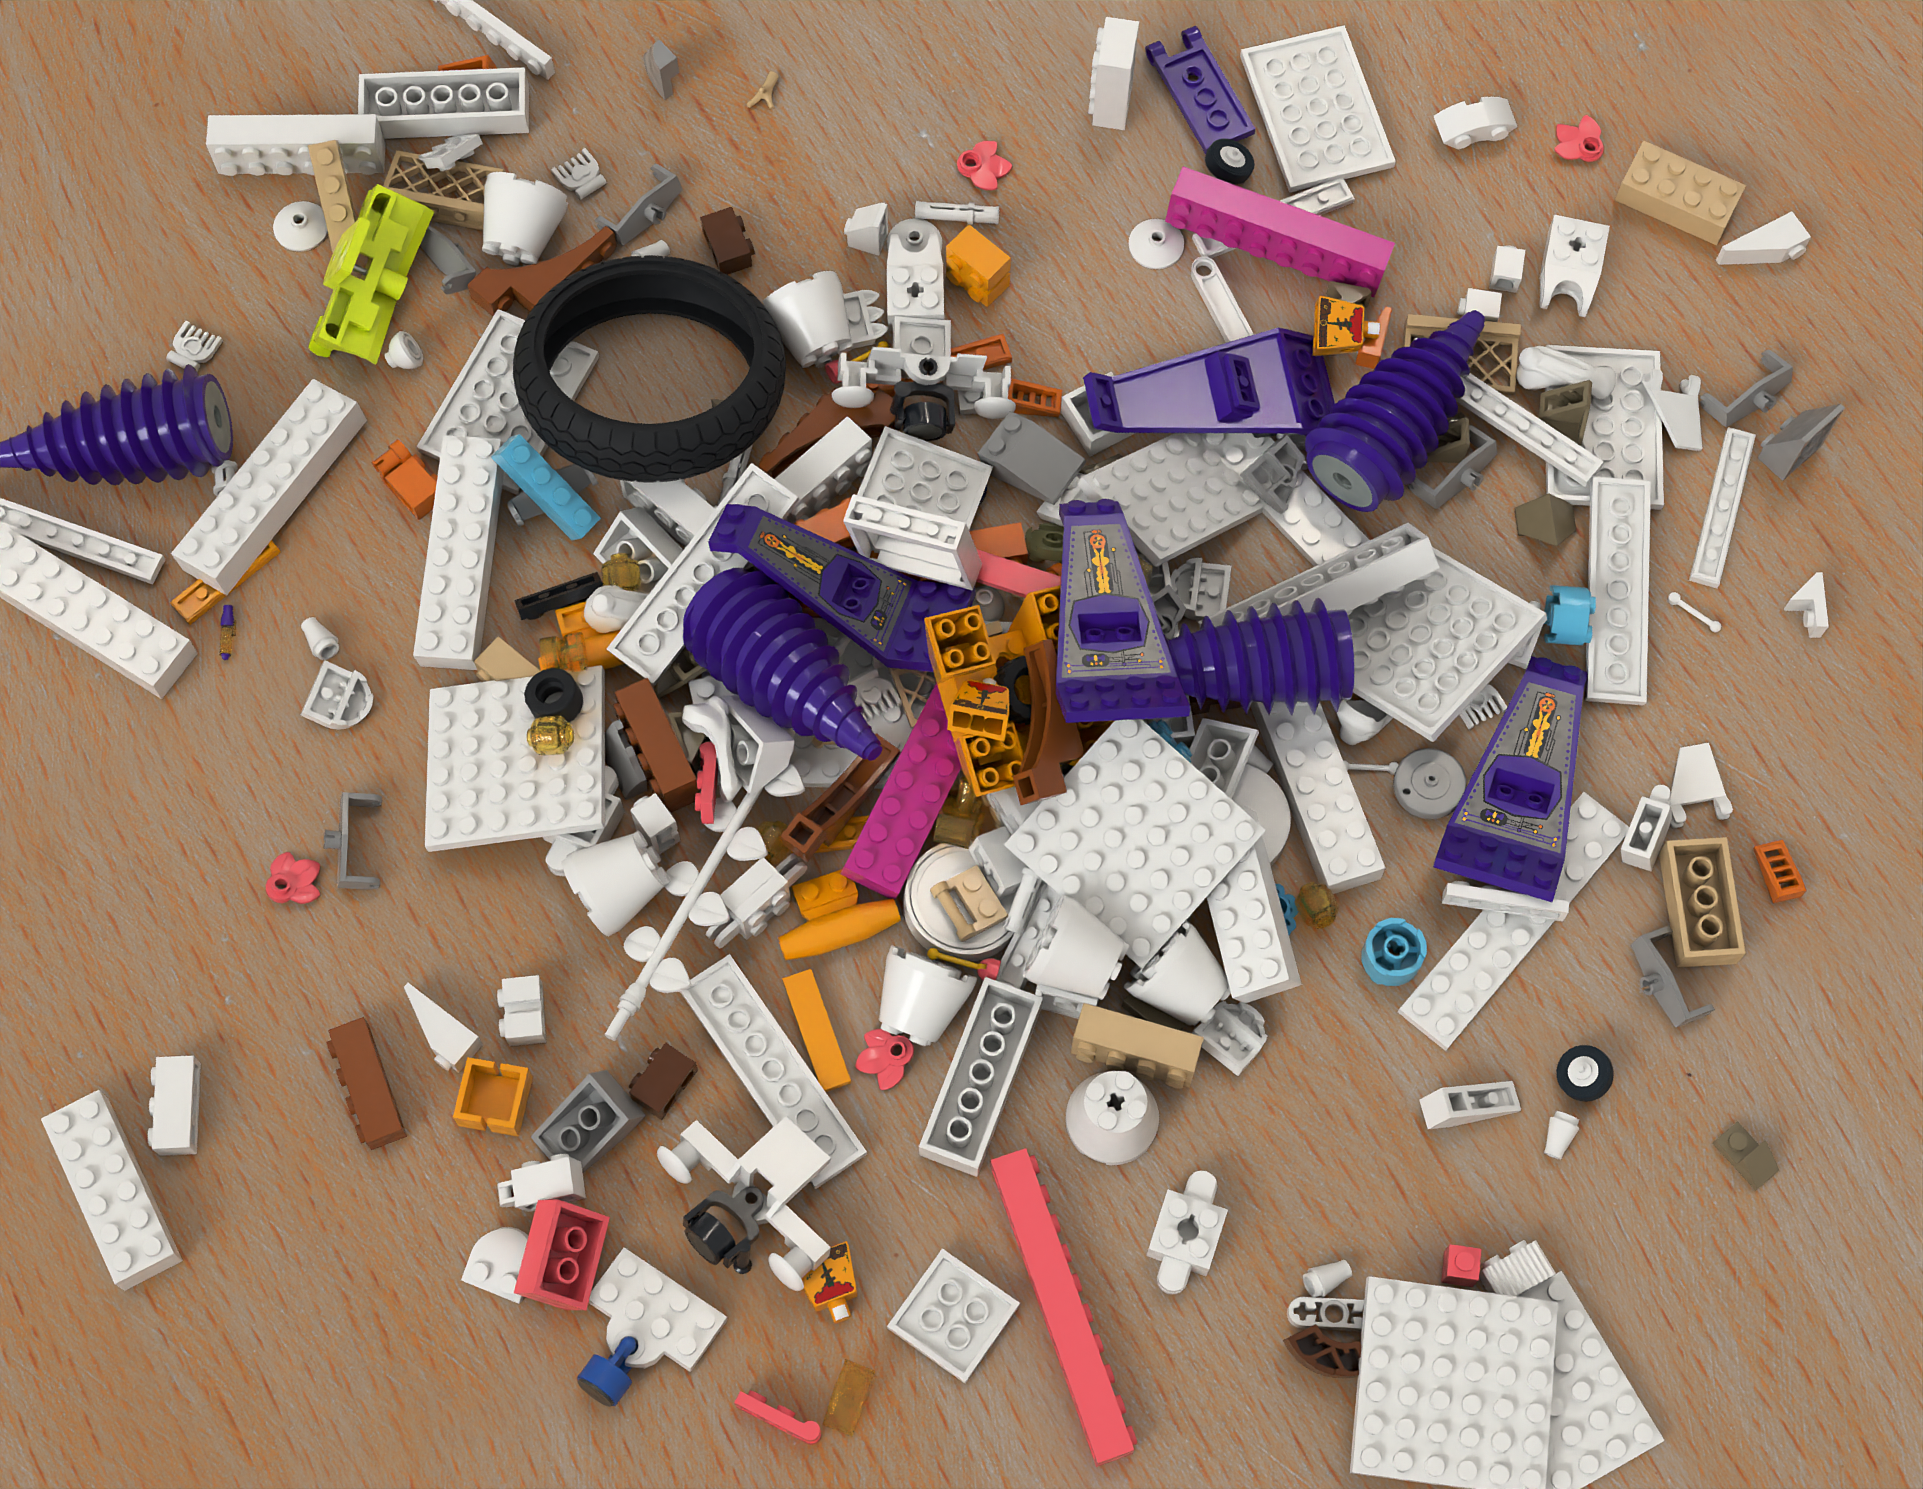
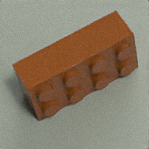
[613,678,700,813]

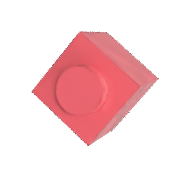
[1441,1244,1481,1287]

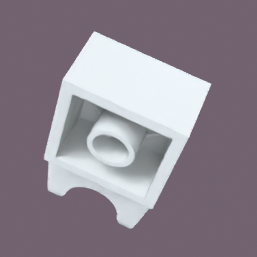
[1539,215,1610,317]
[887,233,944,331]

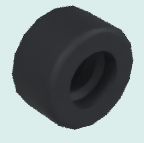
[524,668,583,727]

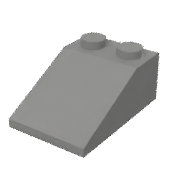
[1758,404,1845,481]
[977,411,1086,505]
[531,1070,646,1173]

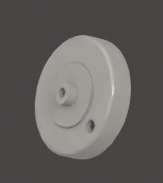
[1393,748,1466,819]

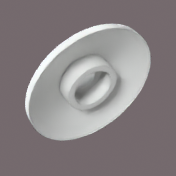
[273,201,328,252]
[887,218,942,252]
[1129,219,1184,269]

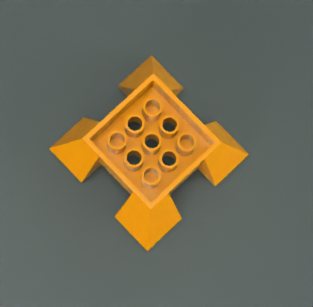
[924,585,1115,797]

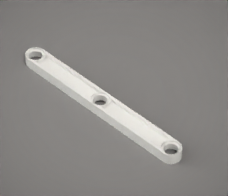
[1191,256,1308,470]

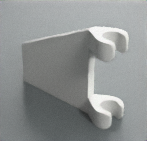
[1642,369,1702,451]
[1670,743,1733,828]

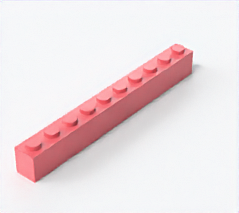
[990,1148,1137,1467]

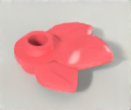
[1555,115,1604,162]
[957,141,1012,191]
[266,852,320,904]
[855,1029,914,1090]

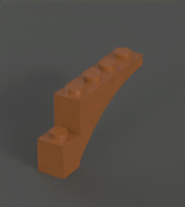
[467,226,617,316]
[758,388,905,479]
[1012,639,1085,805]
[780,733,900,863]

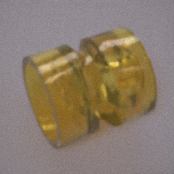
[539,632,588,672]

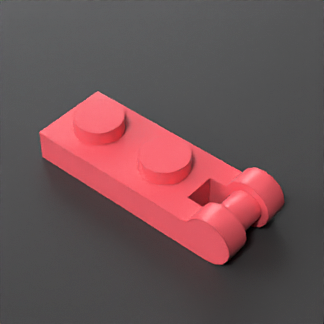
[695,742,719,824]
[734,1390,821,1445]

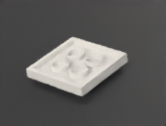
[887,1249,1020,1384]

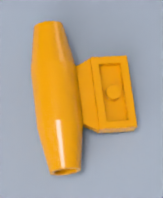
[538,601,625,671]
[778,869,901,961]

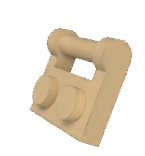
[930,865,1008,942]

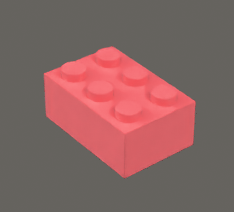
[514,1199,610,1310]

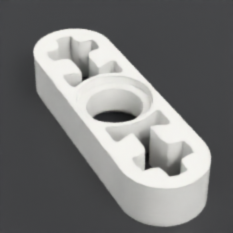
[1287,1297,1364,1331]

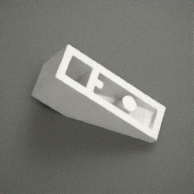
[1716,211,1811,265]
[404,983,483,1073]
[1419,1081,1521,1129]

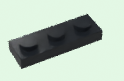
[514,572,603,620]

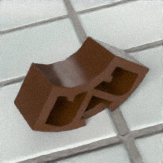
[1283,1324,1362,1378]

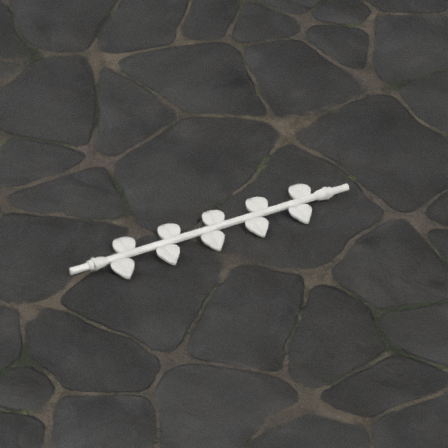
[604,632,851,1041]

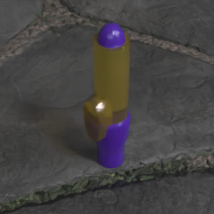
[219,605,236,660]

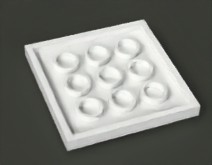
[857,426,993,552]

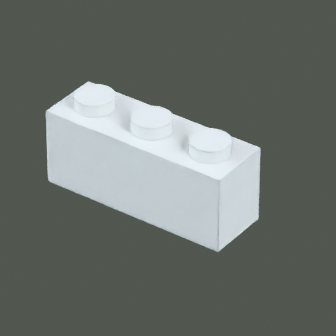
[148,1056,201,1156]

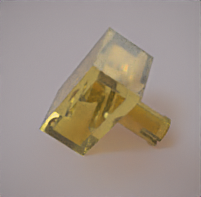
[933,776,986,849]

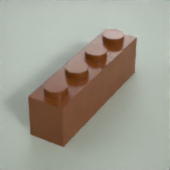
[326,1017,407,1150]

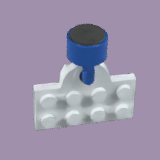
[577,1248,728,1407]

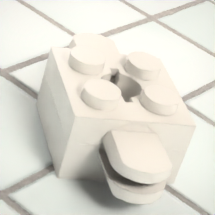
[543,766,625,876]
[706,853,807,948]
[1146,1171,1228,1294]

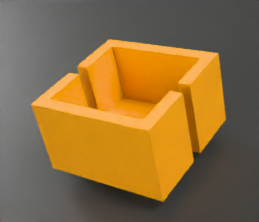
[946,225,1011,307]
[453,1057,533,1137]

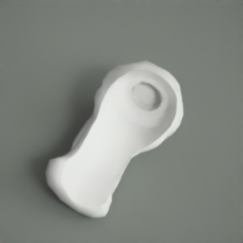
[1516,346,1616,400]
[584,585,649,633]
[682,696,742,803]
[1336,700,1393,745]

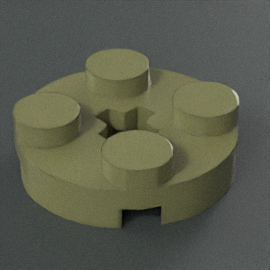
[1025,523,1064,563]

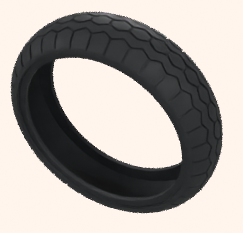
[513,255,786,483]

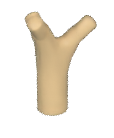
[746,71,779,109]

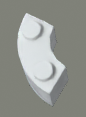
[1434,97,1517,150]

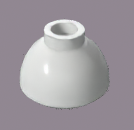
[385,331,423,369]
[971,586,1005,622]

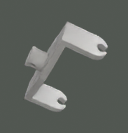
[594,164,683,245]
[420,225,476,294]
[1700,349,1793,427]
[1408,425,1497,509]
[507,464,599,527]
[324,792,382,890]
[1631,926,1715,1028]

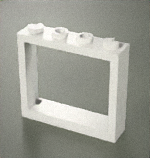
[843,494,982,590]

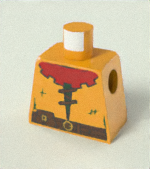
[1312,296,1380,356]
[947,678,1009,741]
[802,1241,858,1323]

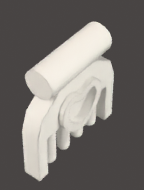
[551,148,607,200]
[166,321,223,372]
[847,667,902,722]
[1459,684,1507,730]

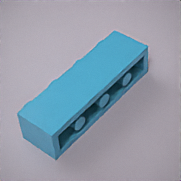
[491,434,601,540]

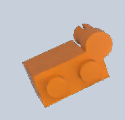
[371,439,438,520]

